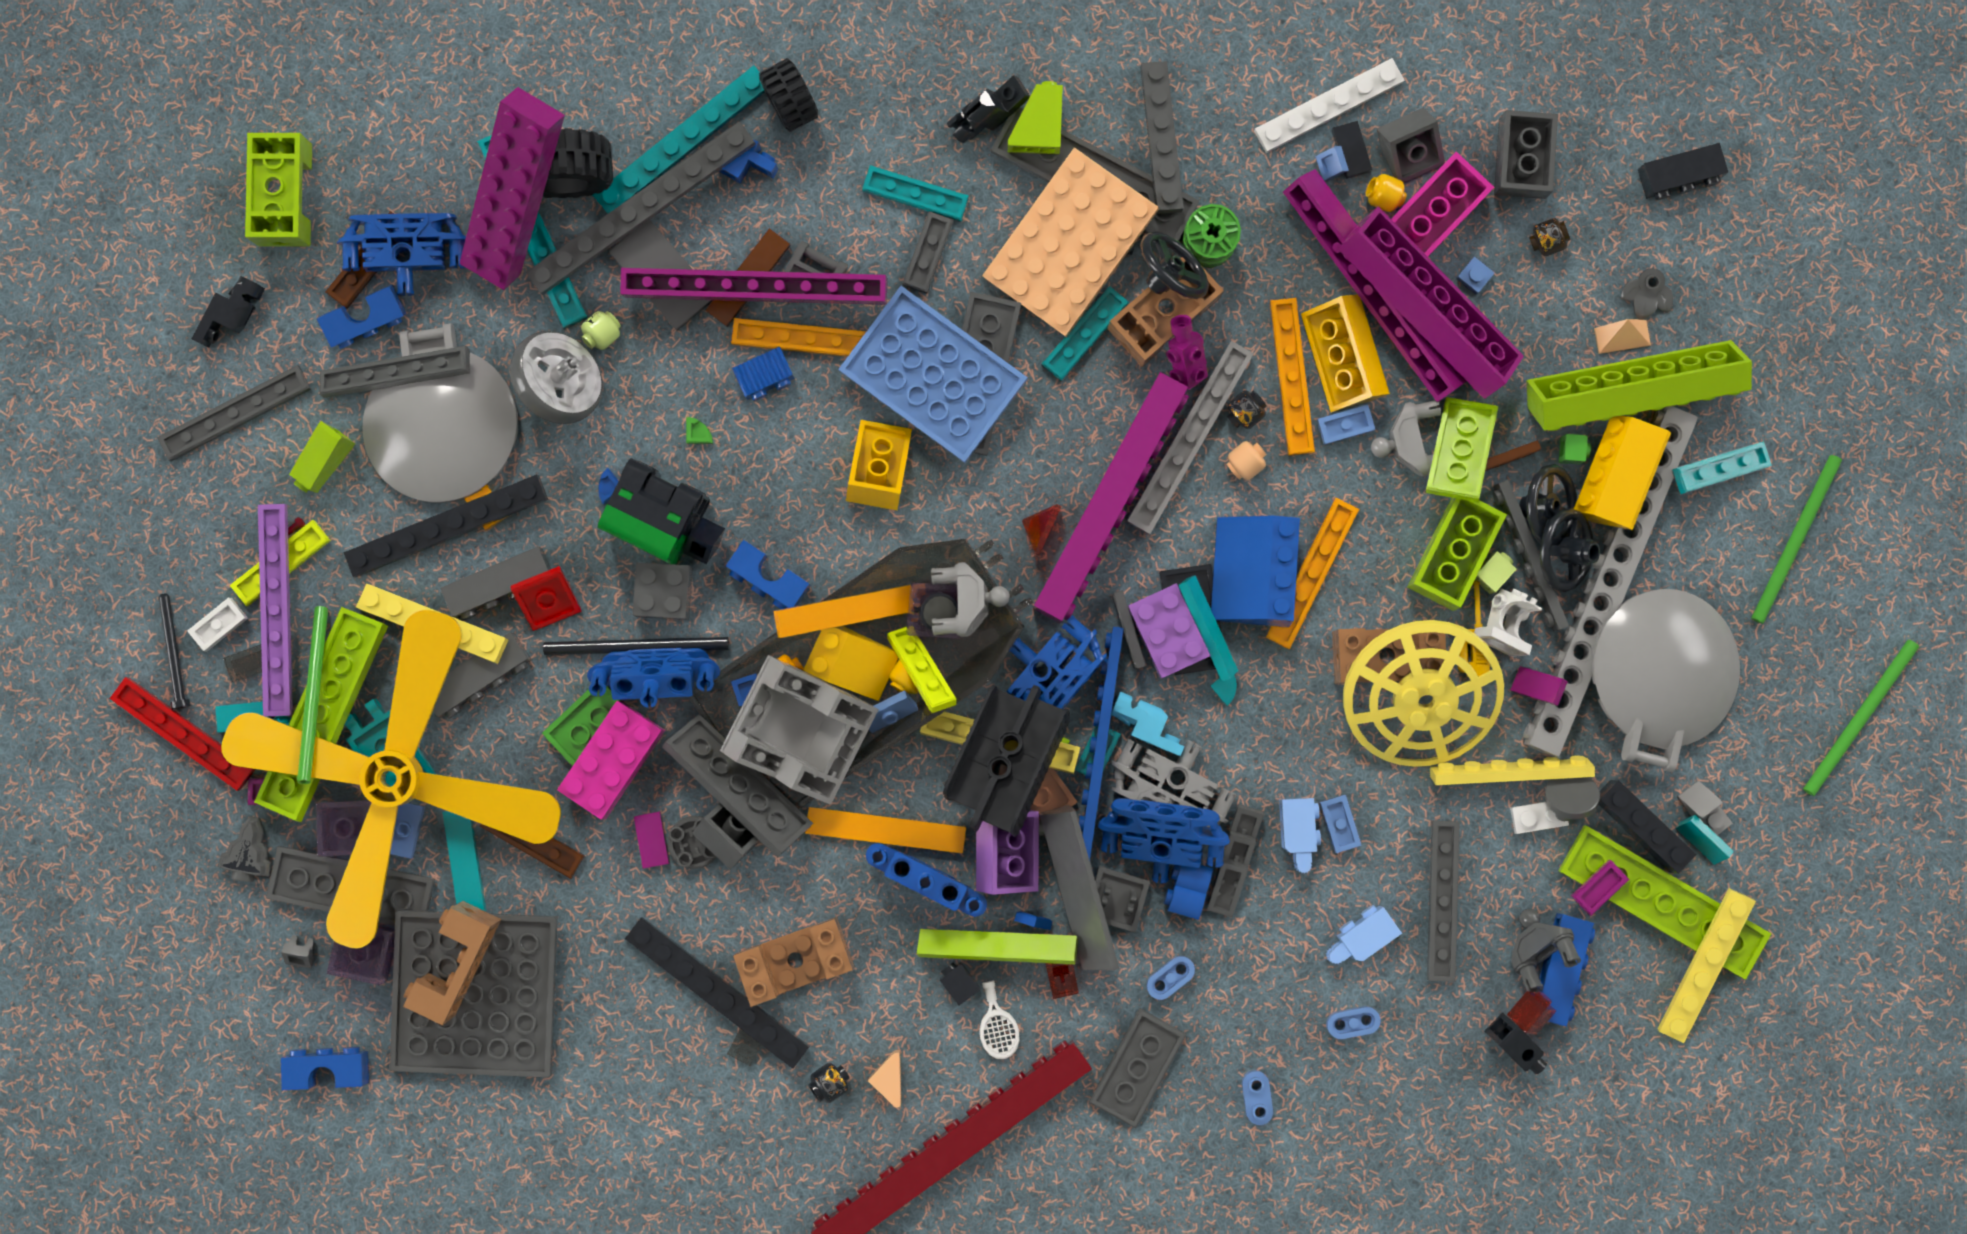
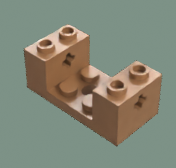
[1107,257,1224,367]
[1332,628,1446,684]
[403,901,501,1025]
[733,917,855,1007]

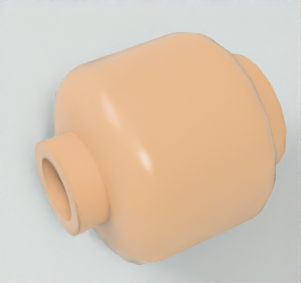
[1227,441,1267,480]

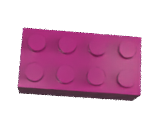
[1391,152,1494,257]
[557,700,666,820]

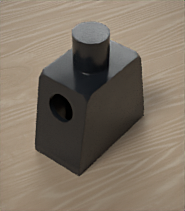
[1484,1012,1547,1074]

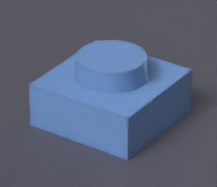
[1315,146,1349,181]
[1456,257,1494,295]

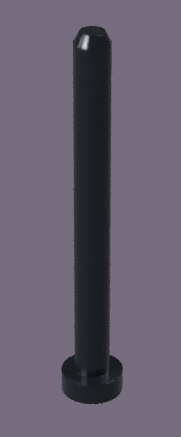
[159,593,191,709]

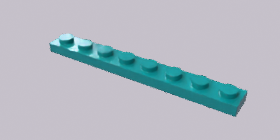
[593,65,765,214]

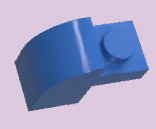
[718,140,778,184]

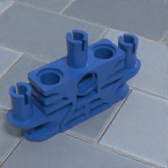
[337,213,466,296]
[1006,615,1107,709]
[587,648,720,708]
[1098,798,1230,883]
[866,843,987,917]

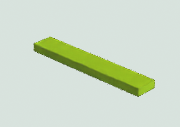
[917,929,1078,964]

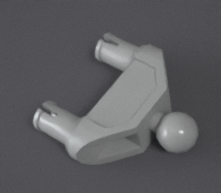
[1371,400,1441,477]
[931,562,1010,637]

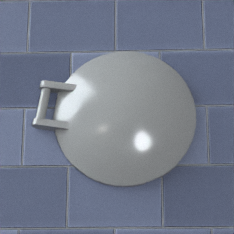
[362,323,518,503]
[1592,589,1740,772]

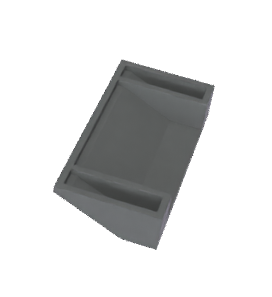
[1039,805,1119,970]

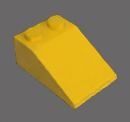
[846,420,912,510]
[803,626,898,701]

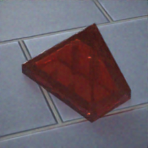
[1022,504,1061,556]

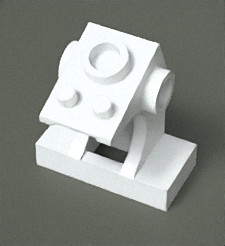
[1474,588,1542,657]

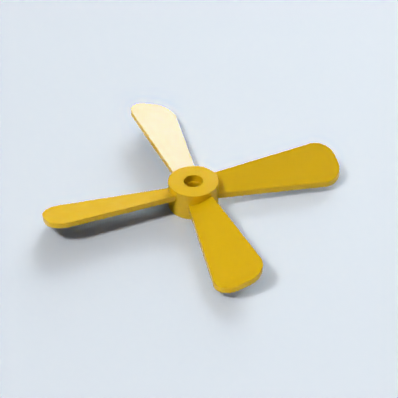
[221,610,561,948]

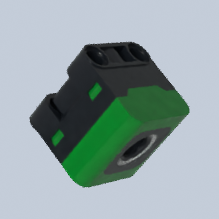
[597,458,710,565]

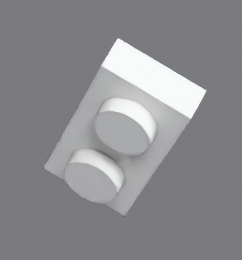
[188,597,248,652]
[1510,802,1569,834]

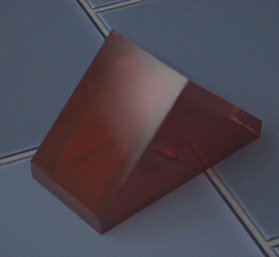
[1045,963,1079,999]

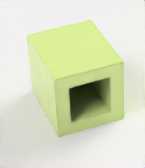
[1475,551,1517,594]

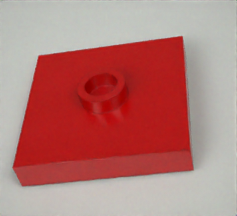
[511,566,582,631]

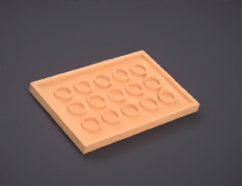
[982,147,1159,337]

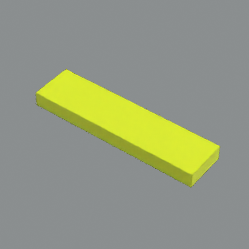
[230,520,331,606]
[887,625,956,713]

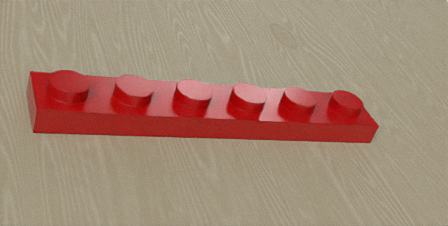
[109,677,256,791]

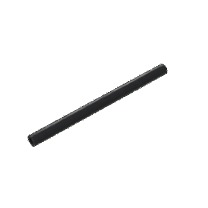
[543,637,729,655]

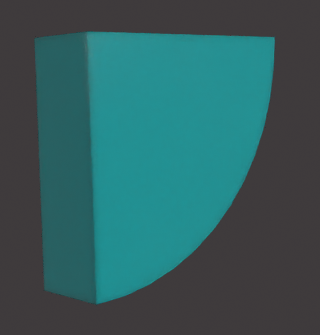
[1210,675,1237,706]

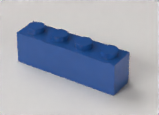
[1530,913,1595,1027]

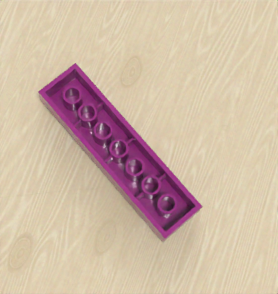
[459,87,565,290]
[1338,206,1524,399]

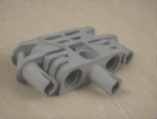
[1111,739,1237,827]

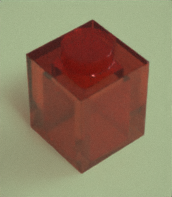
[1507,991,1556,1035]

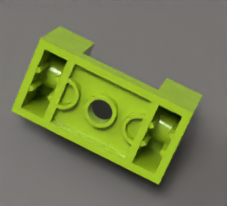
[245,133,312,247]

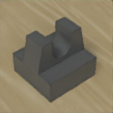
[281,935,315,969]

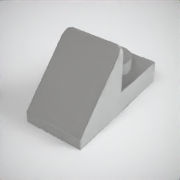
[1677,781,1733,835]

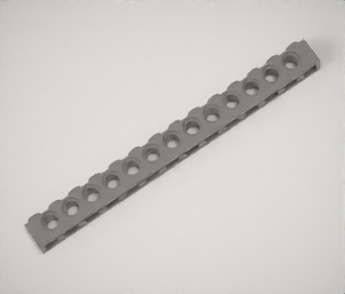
[1523,406,1698,757]

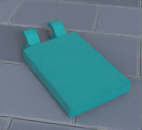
[345,698,436,786]

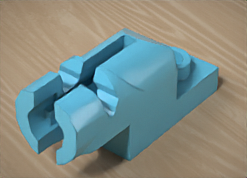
[1111,692,1185,756]

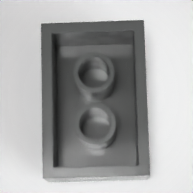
[1494,110,1558,199]

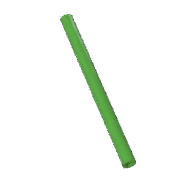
[1751,455,1842,624]
[297,606,328,784]
[1803,640,1919,796]

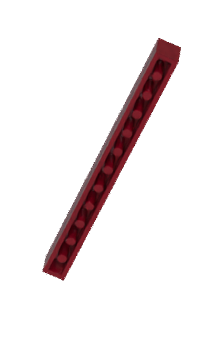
[811,1040,1092,1234]

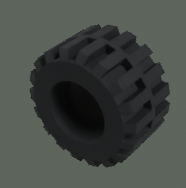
[759,58,818,132]

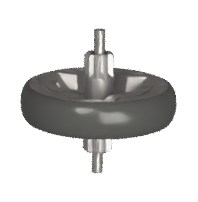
[510,331,603,424]

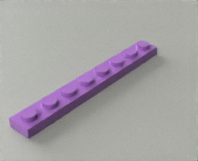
[258,504,293,716]

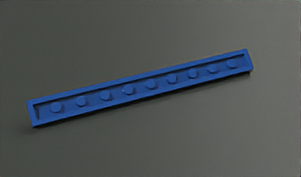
[1079,627,1124,861]

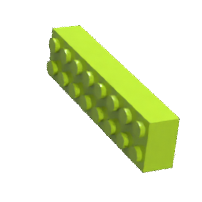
[1526,340,1752,431]

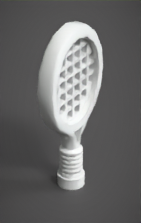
[980,980,1020,1059]

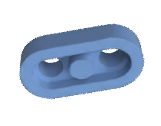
[1146,956,1195,1000]
[1326,1006,1381,1039]
[1242,1070,1273,1125]

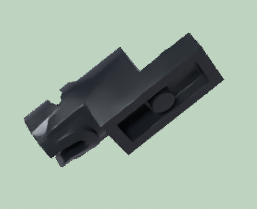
[947,75,1030,143]
[191,276,265,348]

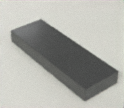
[903,211,954,294]
[1112,590,1146,669]

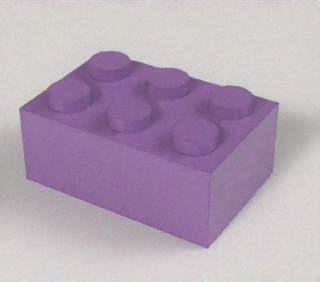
[1128,583,1210,679]
[976,810,1039,895]

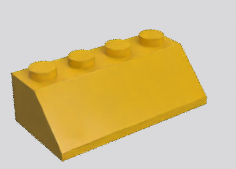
[1301,294,1390,412]
[1574,416,1671,530]

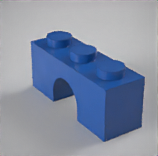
[317,285,406,349]
[726,540,811,609]
[281,1046,369,1090]

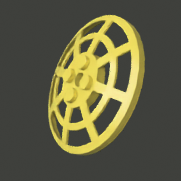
[1343,620,1504,767]

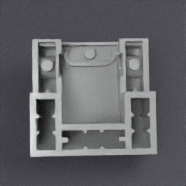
[720,655,879,805]

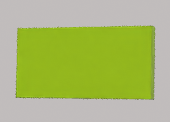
[1426,397,1498,503]

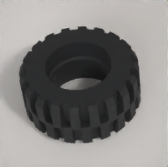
[542,128,613,198]

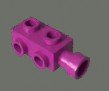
[1166,315,1208,390]

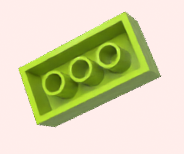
[1407,498,1507,611]

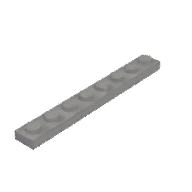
[1127,341,1254,535]

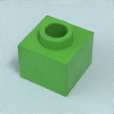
[1559,434,1591,465]

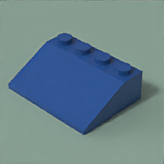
[1211,515,1300,628]

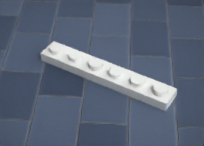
[1254,58,1405,153]

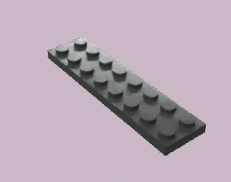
[991,108,1199,241]

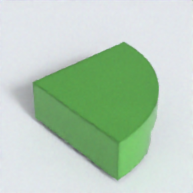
[686,417,713,444]

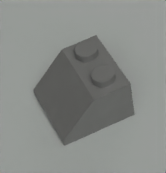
[1376,107,1445,183]

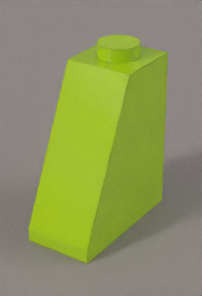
[1008,81,1063,154]
[289,421,356,493]

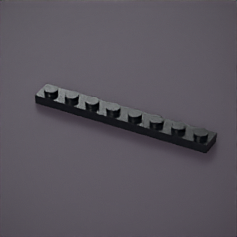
[343,474,548,577]
[625,917,810,1069]

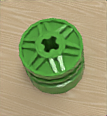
[1182,204,1241,268]

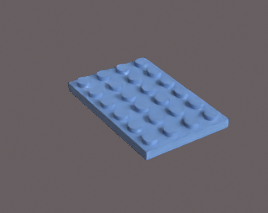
[838,286,1028,463]

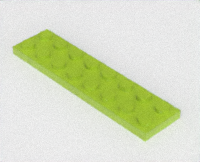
[254,607,388,822]
[1558,825,1771,980]

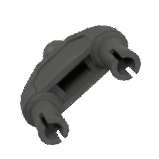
[1511,909,1581,995]

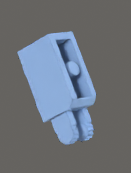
[1279,798,1321,874]
[1326,905,1402,964]

